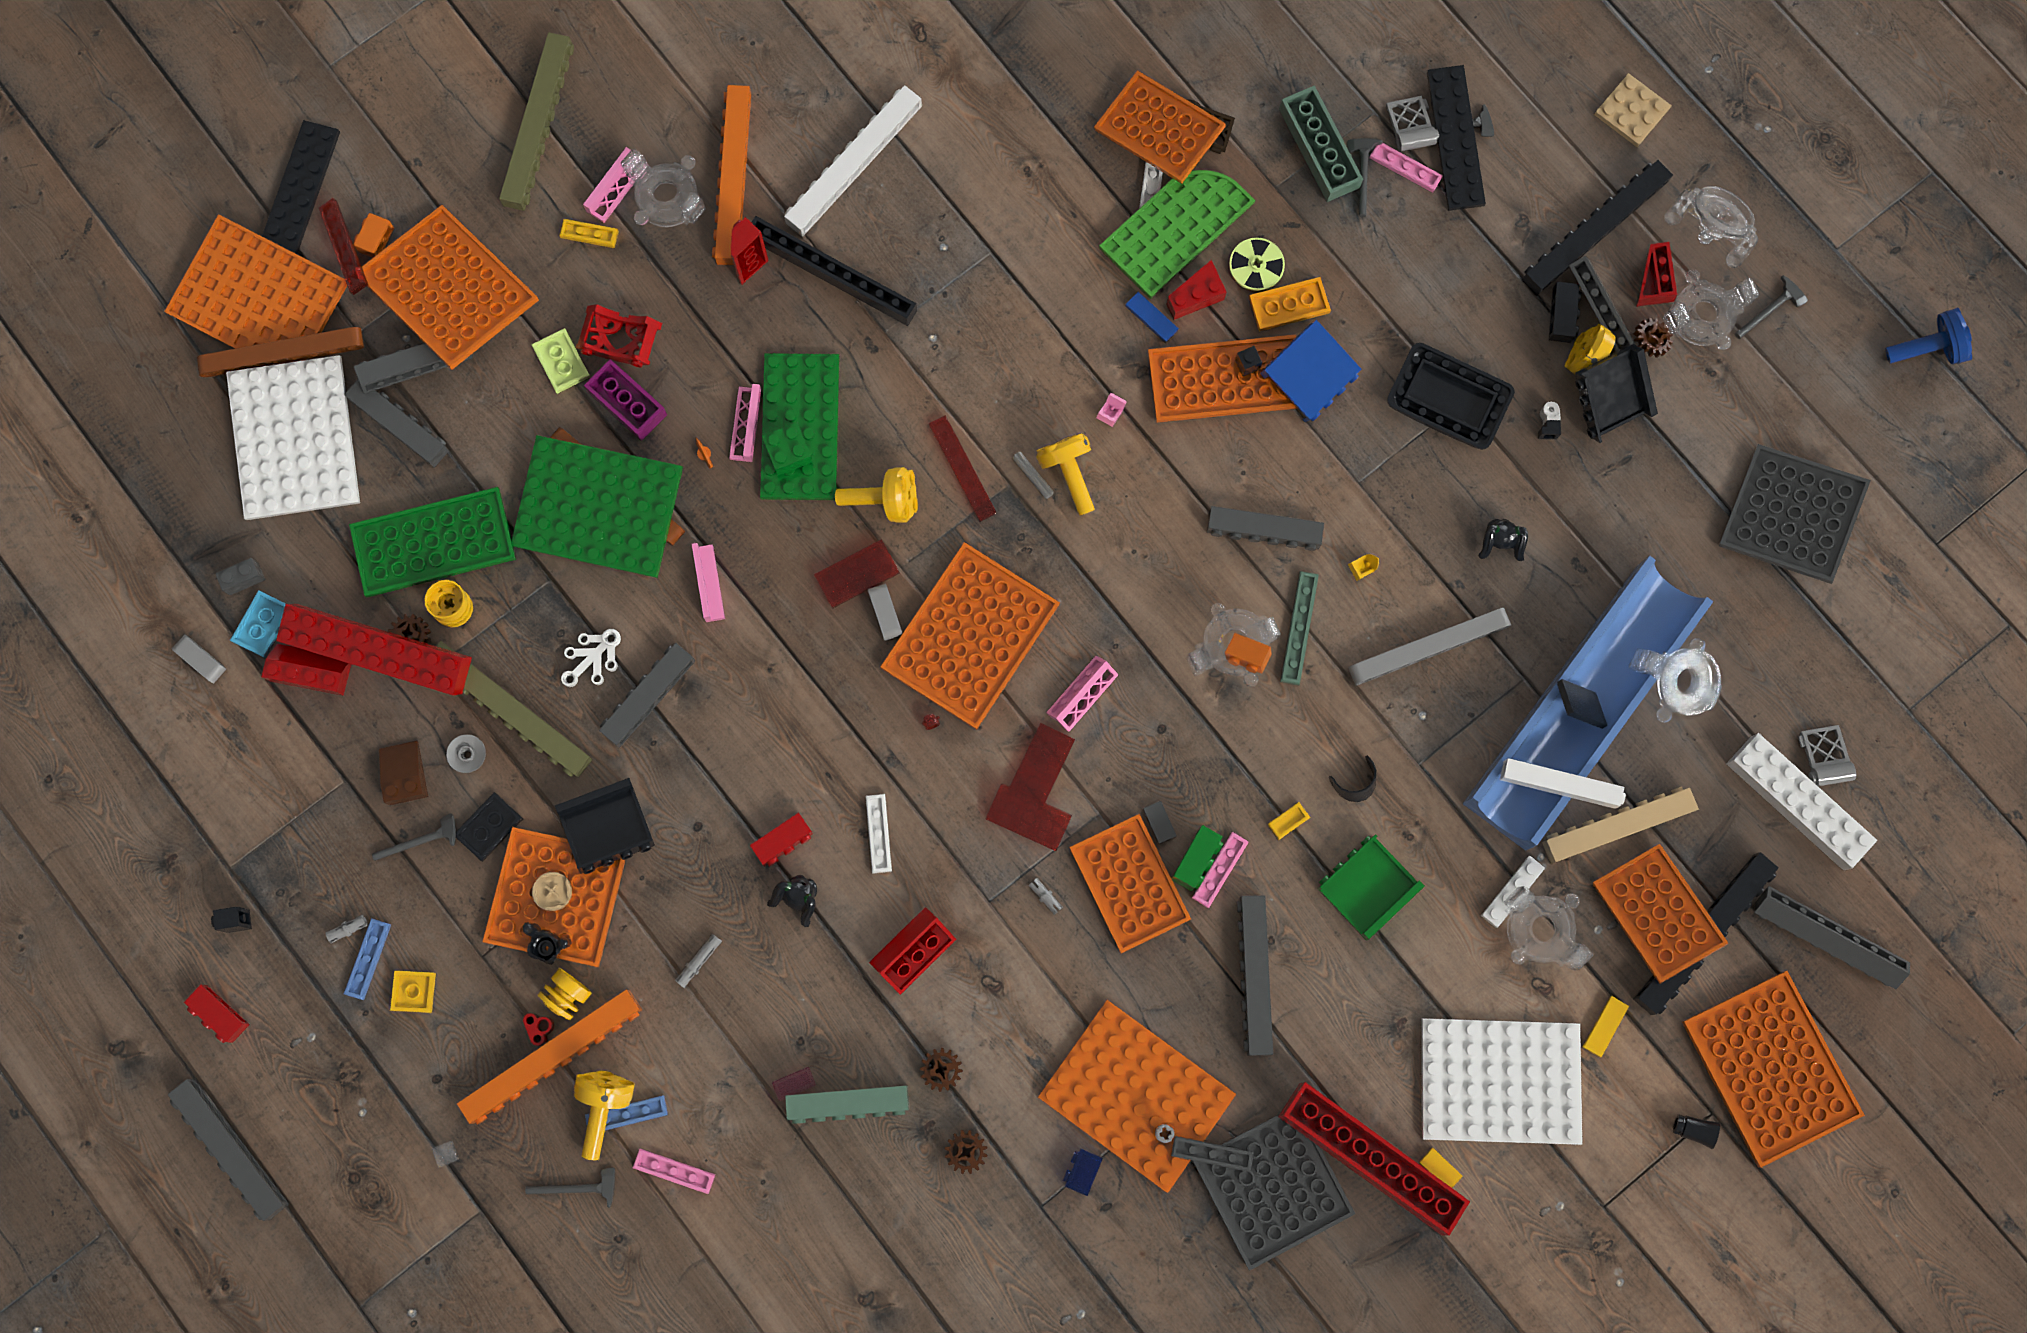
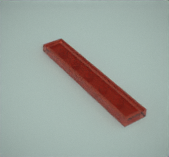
[319,198,368,295]
[929,415,997,522]

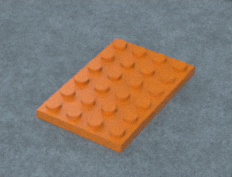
[1094,70,1226,184]
[1069,814,1191,954]
[1592,844,1728,984]

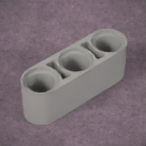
[868,583,902,641]
[171,634,227,684]

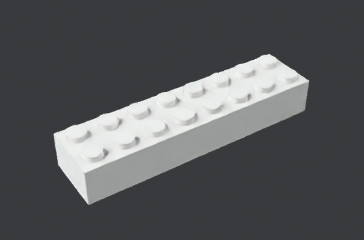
[1726,733,1877,871]

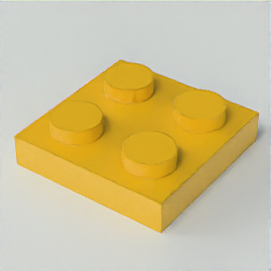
[390,971,436,1013]

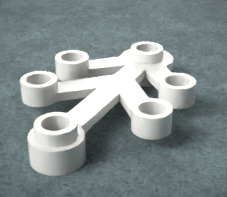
[561,629,621,687]

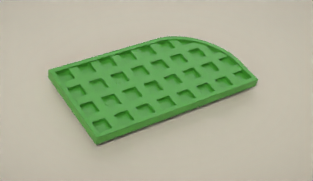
[1099,170,1255,299]

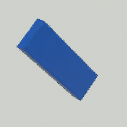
[1125,292,1179,343]

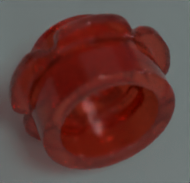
[922,714,940,730]

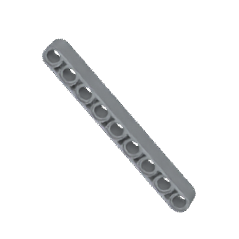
[1348,608,1511,686]

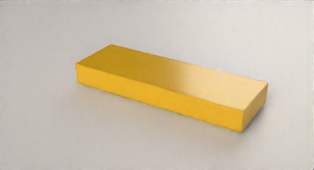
[559,219,619,248]
[1583,996,1629,1058]

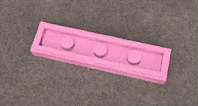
[1369,143,1443,193]
[1192,832,1249,908]
[633,1148,716,1194]

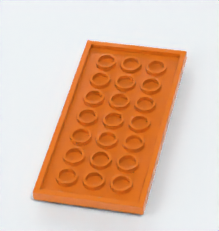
[1148,334,1297,423]

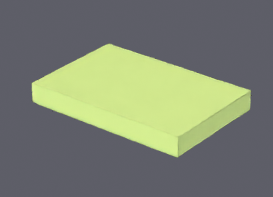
[531,328,590,394]

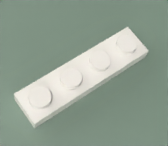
[1481,856,1545,928]

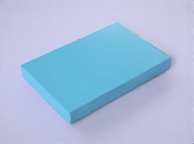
[230,590,286,658]

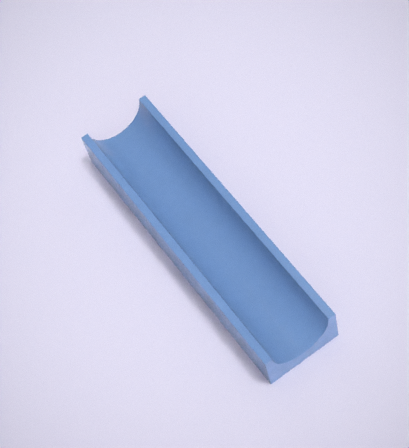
[1463,556,1713,851]

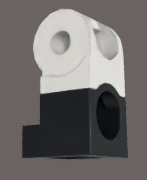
[1538,401,1561,440]

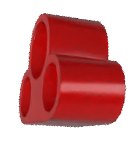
[523,1013,554,1046]

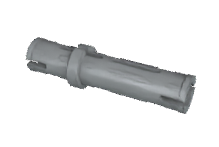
[675,934,722,988]

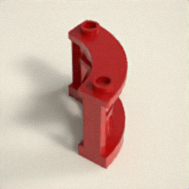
[575,304,663,368]

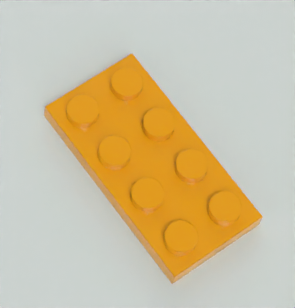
[1249,277,1331,332]

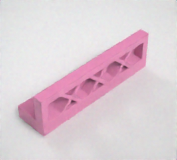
[583,147,647,223]
[729,384,762,462]
[692,543,725,622]
[1046,656,1118,732]

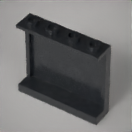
[1575,344,1658,443]
[555,778,655,874]

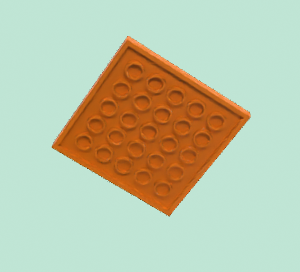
[483,827,626,967]

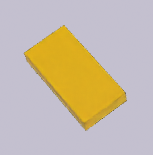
[1267,802,1311,840]
[1419,1148,1463,1188]

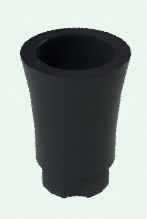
[1673,1114,1720,1149]

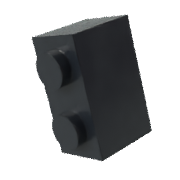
[211,907,252,933]

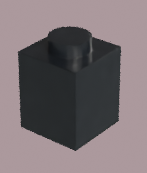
[1235,346,1262,376]

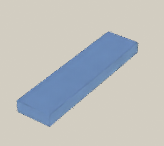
[344,918,391,1000]
[585,1095,668,1131]

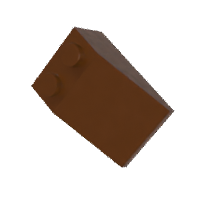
[379,741,428,806]

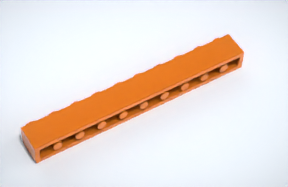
[712,85,751,265]
[457,989,642,1125]

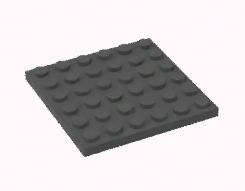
[1719,444,1871,584]
[1192,1114,1355,1271]

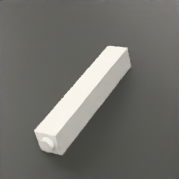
[1500,758,1626,808]

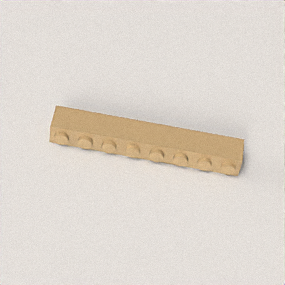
[1542,787,1699,864]

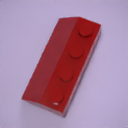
[731,217,769,285]
[261,644,351,696]
[869,907,956,995]

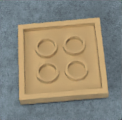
[1594,73,1672,147]

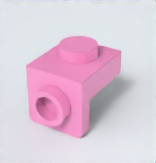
[1096,393,1126,427]

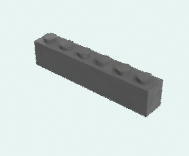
[1569,256,1636,352]
[354,343,473,394]
[344,380,449,468]
[1207,506,1324,551]
[599,643,695,748]

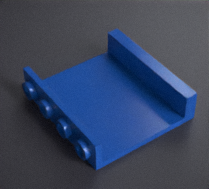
[1260,320,1362,422]

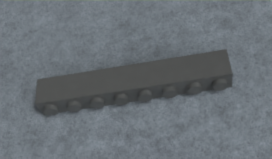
[1754,886,1910,989]
[1237,895,1273,1056]
[168,1079,289,1221]

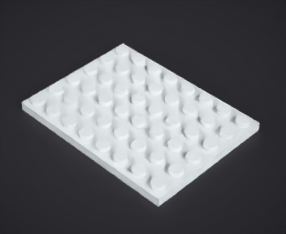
[226,355,360,520]
[1421,1019,1582,1145]

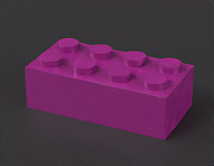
[584,359,667,441]

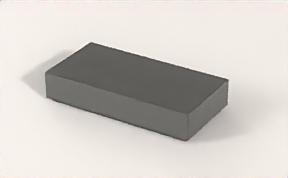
[1143,801,1177,844]

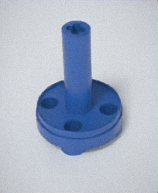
[1885,308,1972,364]

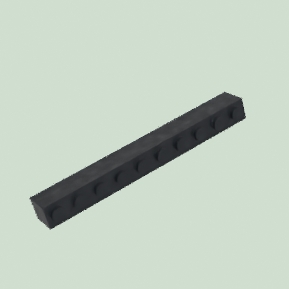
[1522,160,1673,296]
[751,216,917,326]
[1633,852,1779,1015]

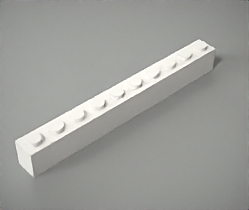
[784,85,922,237]

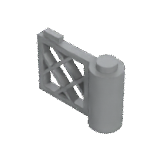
[1386,96,1439,152]
[1798,725,1856,787]

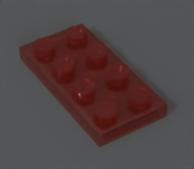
[814,539,900,609]
[1007,723,1075,809]
[986,783,1072,851]

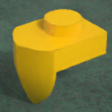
[1348,554,1379,581]

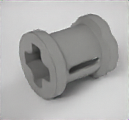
[1155,1124,1174,1143]

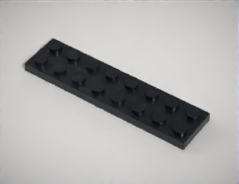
[1427,65,1486,211]
[262,120,340,254]

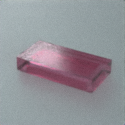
[772,1067,816,1101]

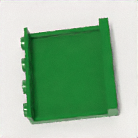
[1317,834,1425,940]

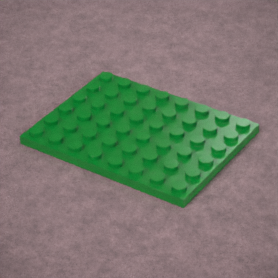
[511,435,683,578]

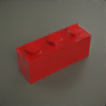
[750,812,813,867]
[184,984,250,1043]

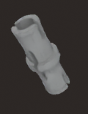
[1028,877,1063,915]
[325,915,368,944]

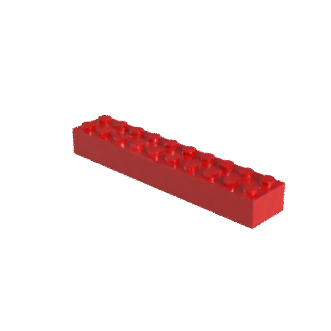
[276,604,472,695]
[1278,1082,1470,1236]

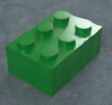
[1172,825,1223,891]

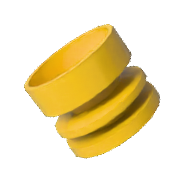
[424,580,473,628]
[537,968,592,1020]

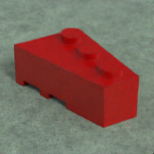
[1636,242,1677,307]
[1166,260,1227,320]

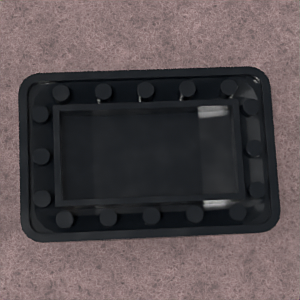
[1387,343,1515,450]

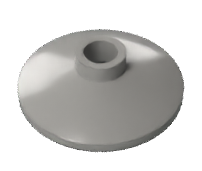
[446,734,486,773]

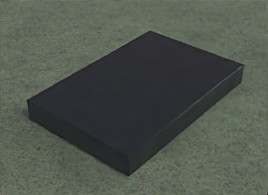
[1557,679,1608,729]
[456,792,523,862]

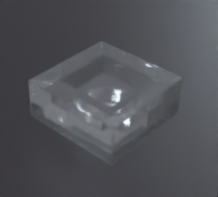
[432,1141,459,1168]

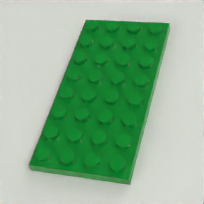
[760,353,840,500]
[349,487,516,597]

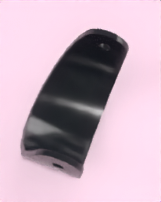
[1329,755,1377,802]

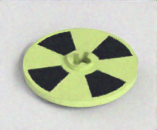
[1229,238,1285,291]

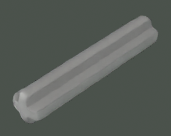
[1013,452,1054,499]

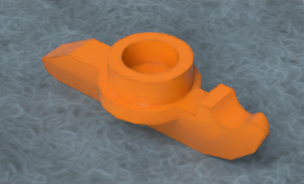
[695,438,713,469]

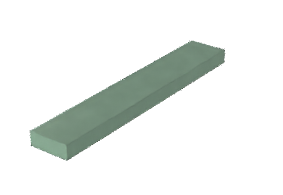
[1280,571,1319,686]

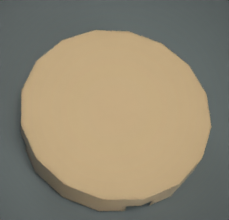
[532,872,572,911]

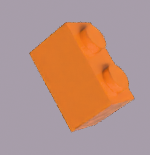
[353,213,394,258]
[1225,633,1272,674]

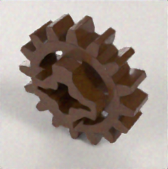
[1633,318,1674,358]
[388,614,431,643]
[920,1048,963,1092]
[945,1130,988,1174]

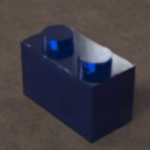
[1063,1148,1103,1196]

